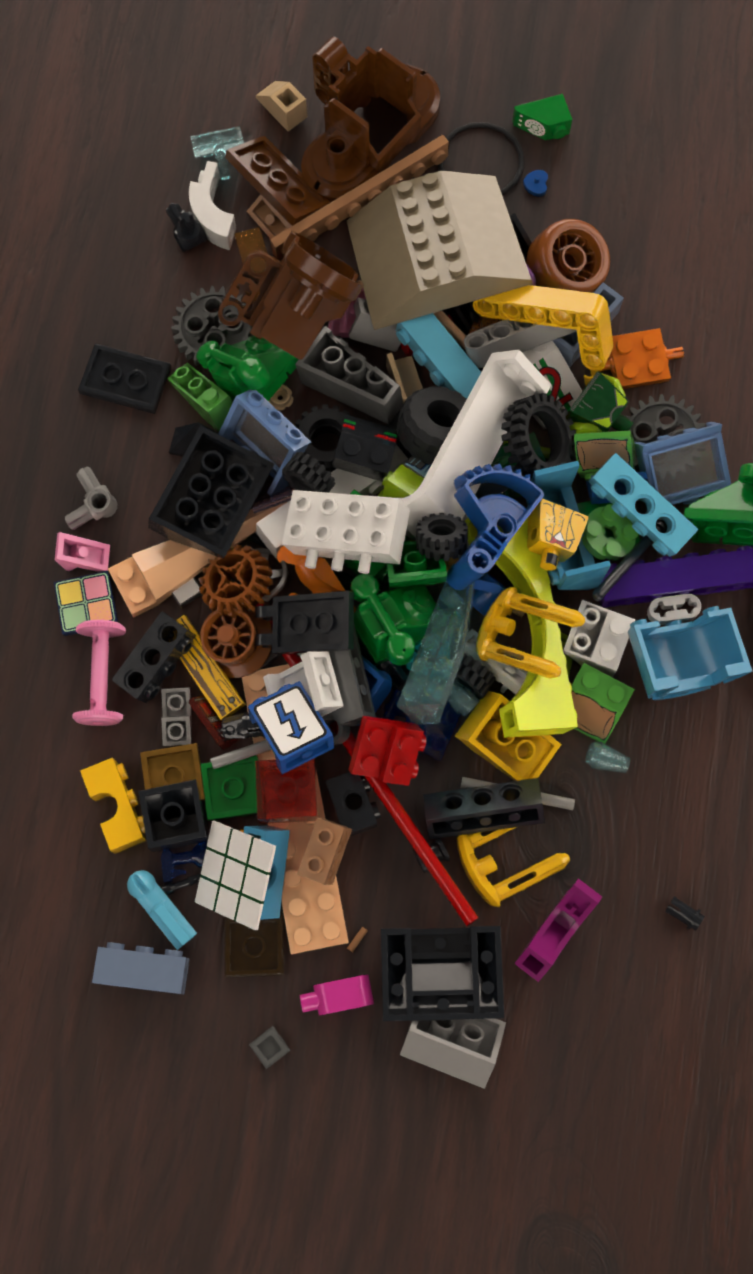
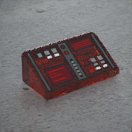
[188,695,240,750]

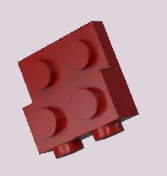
[348,716,426,786]

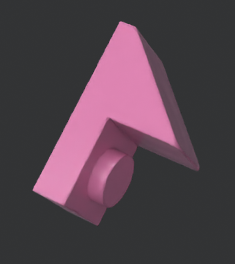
[54,532,110,572]

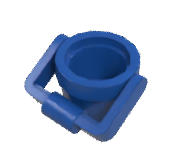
[467,572,507,616]

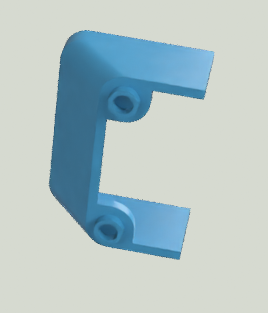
[526,461,611,590]

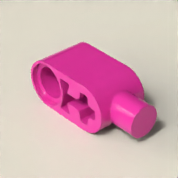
[300,974,374,1016]

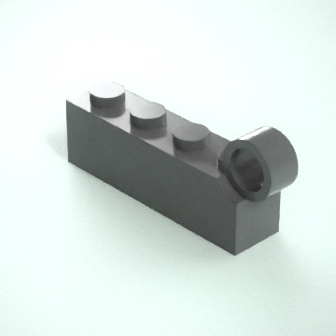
[322,625,376,745]

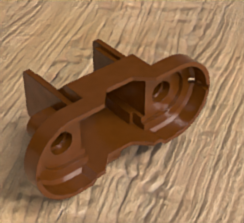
[301,36,440,202]
[218,231,364,360]

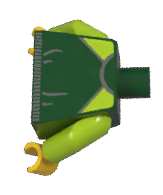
[565,370,633,434]

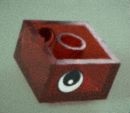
[255,759,318,824]

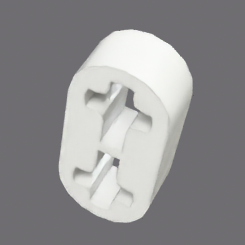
[647,594,701,625]

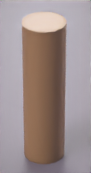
[347,927,368,953]

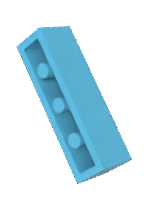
[396,313,481,398]

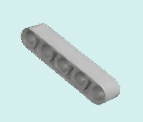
[464,320,577,368]

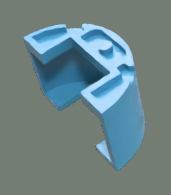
[628,606,753,700]

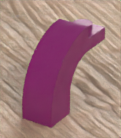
[514,879,602,982]

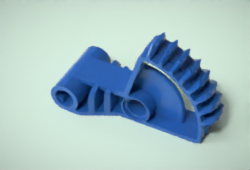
[447,464,544,590]

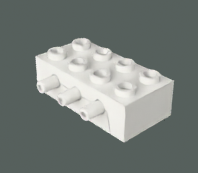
[282,490,410,574]

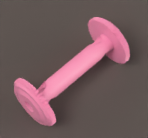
[72,620,126,726]

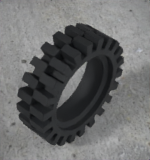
[501,393,576,481]

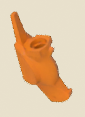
[277,546,356,612]

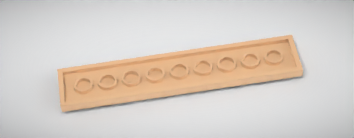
[242,664,349,955]

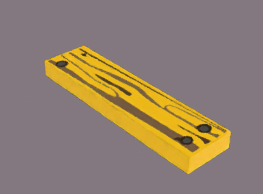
[169,615,246,720]

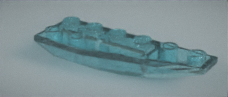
[397,564,475,725]

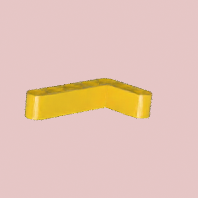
[473,285,613,371]

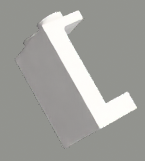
[263,651,344,717]

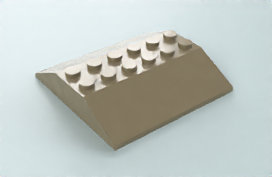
[346,171,532,330]

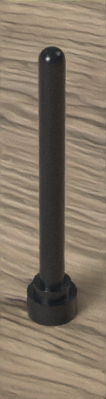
[592,519,667,601]

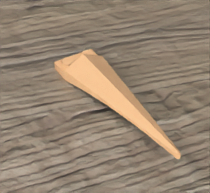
[108,494,292,618]

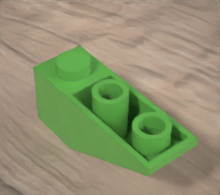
[167,362,233,432]

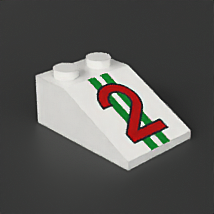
[522,341,582,430]

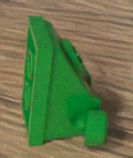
[196,336,299,402]
[684,463,753,546]
[350,574,449,667]

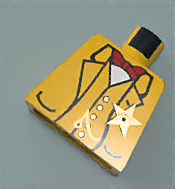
[527,498,589,571]

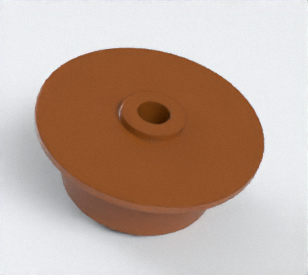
[199,607,272,679]

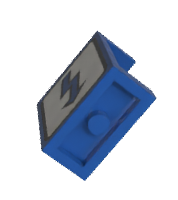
[248,681,334,774]

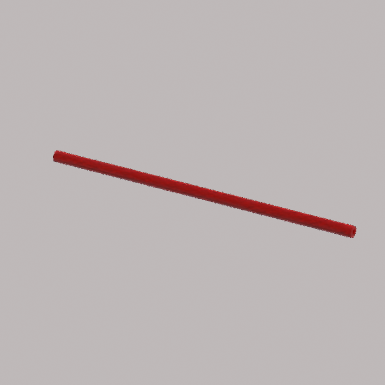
[255,603,478,926]

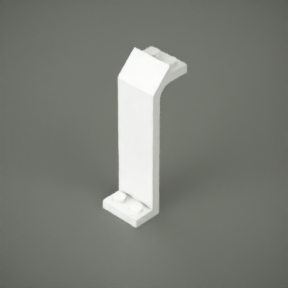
[400,350,551,541]

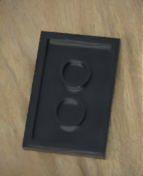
[78,343,171,414]

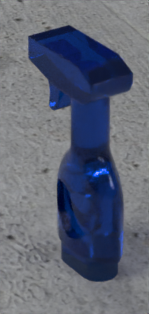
[161,841,208,883]

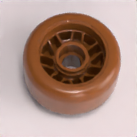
[526,219,610,293]

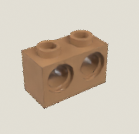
[297,818,352,885]

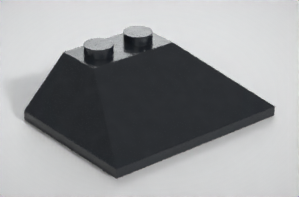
[381,926,504,1021]

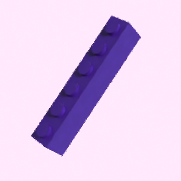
[599,545,753,608]

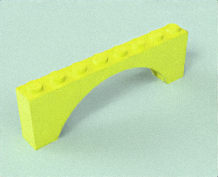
[465,518,578,738]

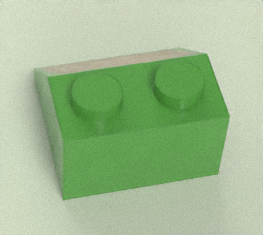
[574,431,635,482]
[571,663,635,745]

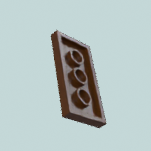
[225,135,331,226]

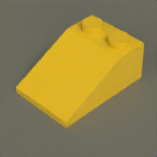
[455,691,562,781]

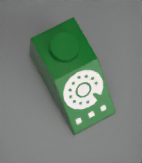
[512,94,573,141]

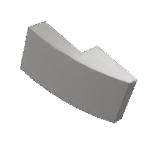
[161,687,192,746]

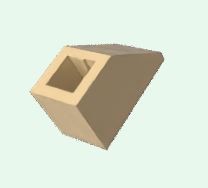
[256,81,307,131]

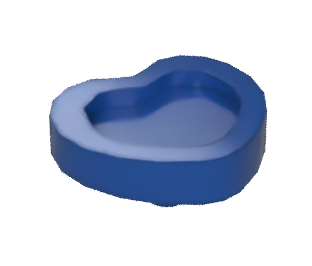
[523,170,548,197]

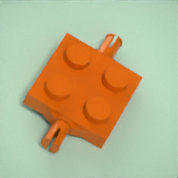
[600,328,684,389]

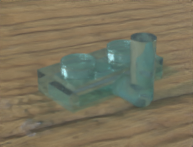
[190,126,244,180]

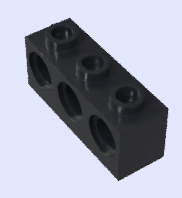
[112,611,196,703]

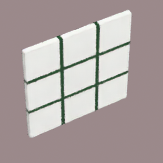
[195,821,276,930]

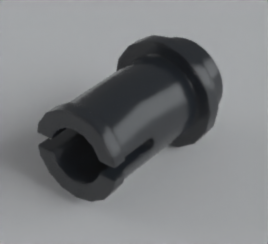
[665,896,705,931]

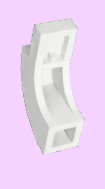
[189,161,236,250]

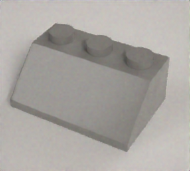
[400,1019,506,1089]

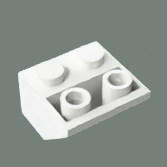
[563,600,635,677]

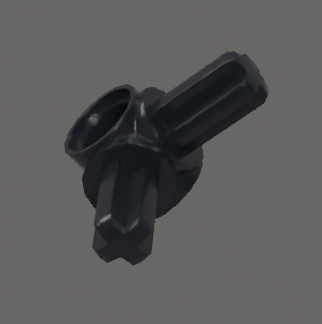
[166,203,207,252]

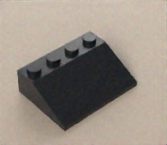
[148,425,275,559]

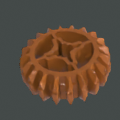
[198,544,274,618]

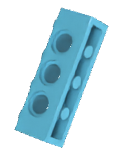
[588,453,698,557]

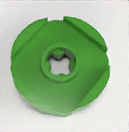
[582,504,638,561]

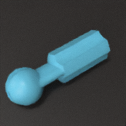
[127,870,197,950]

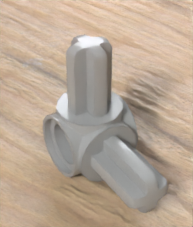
[65,467,118,530]

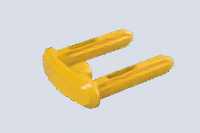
[476,587,585,679]
[457,827,570,907]

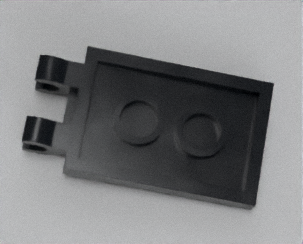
[255,591,354,655]

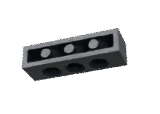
[423,778,545,839]

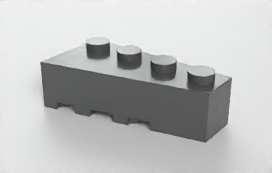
[295,326,404,425]

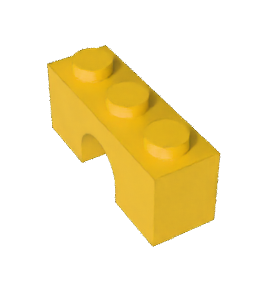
[80,757,147,854]

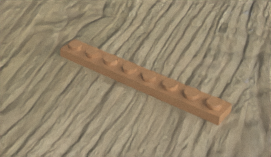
[270,135,449,260]

